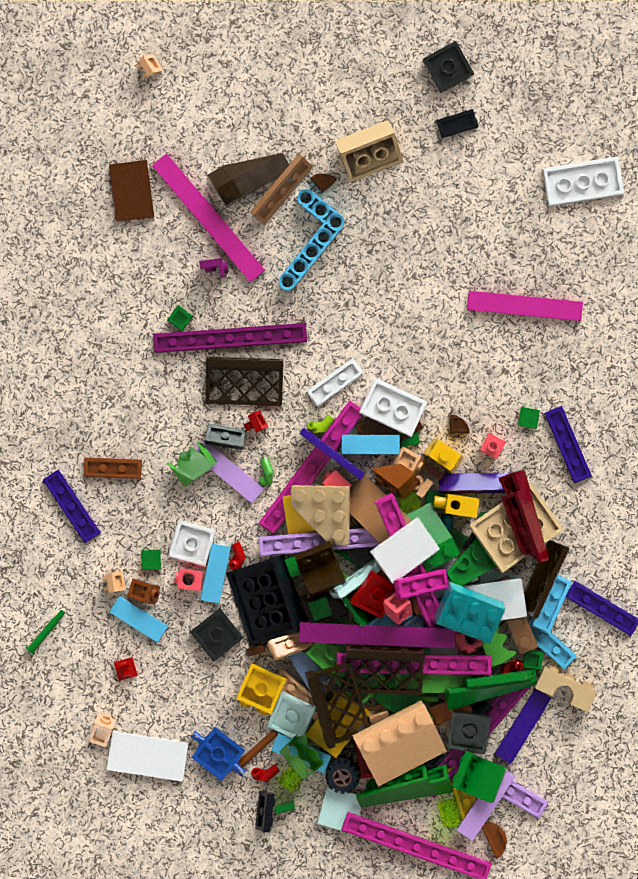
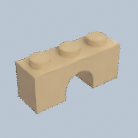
[534,665,597,712]

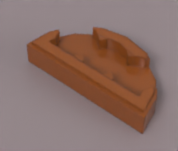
[482,822,507,859]

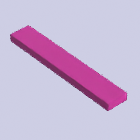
[467,291,583,321]

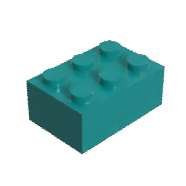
[434,582,505,644]

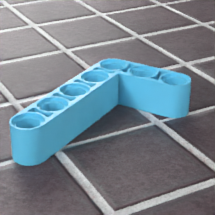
[279,189,344,292]

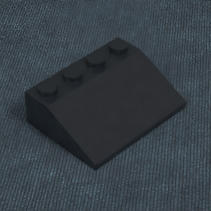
[226,554,307,646]

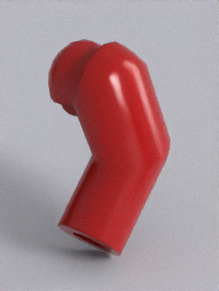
[229,541,246,570]
[500,659,523,674]
[251,764,280,782]

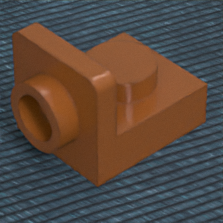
[127,578,160,604]

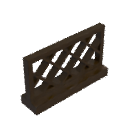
[205,357,283,406]
[524,540,570,619]
[344,644,424,695]
[305,661,370,749]

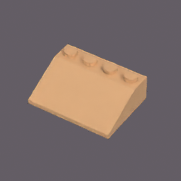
[353,700,447,787]

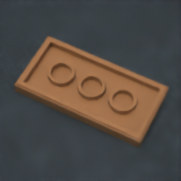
[350,475,412,544]

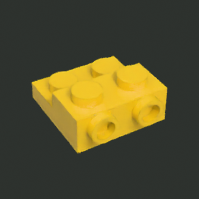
[236,663,287,716]

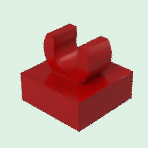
[243,410,269,433]
[114,657,138,681]

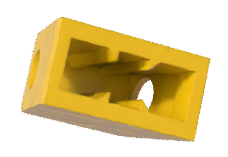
[423,438,464,474]
[433,494,479,518]

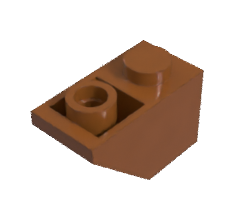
[373,464,419,499]

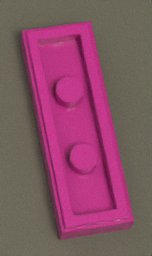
[394,569,448,599]

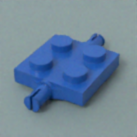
[190,726,246,781]

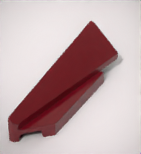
[498,470,549,563]

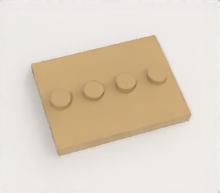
[468,482,564,574]

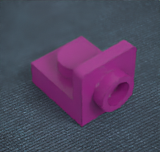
[199,258,228,279]

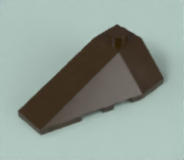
[207,153,290,208]

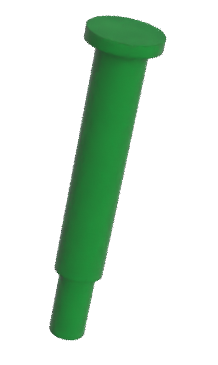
[25,610,65,655]

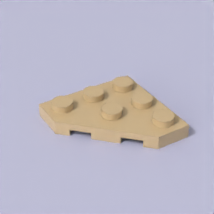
[291,485,350,545]

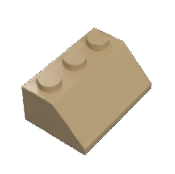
[335,120,404,182]

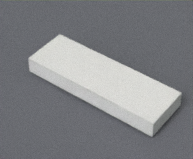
[306,358,364,407]

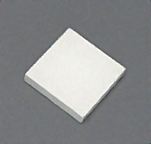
[168,520,216,567]

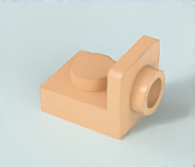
[393,446,427,476]
[88,714,116,748]

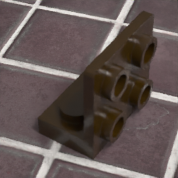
[294,541,346,596]
[297,586,347,623]

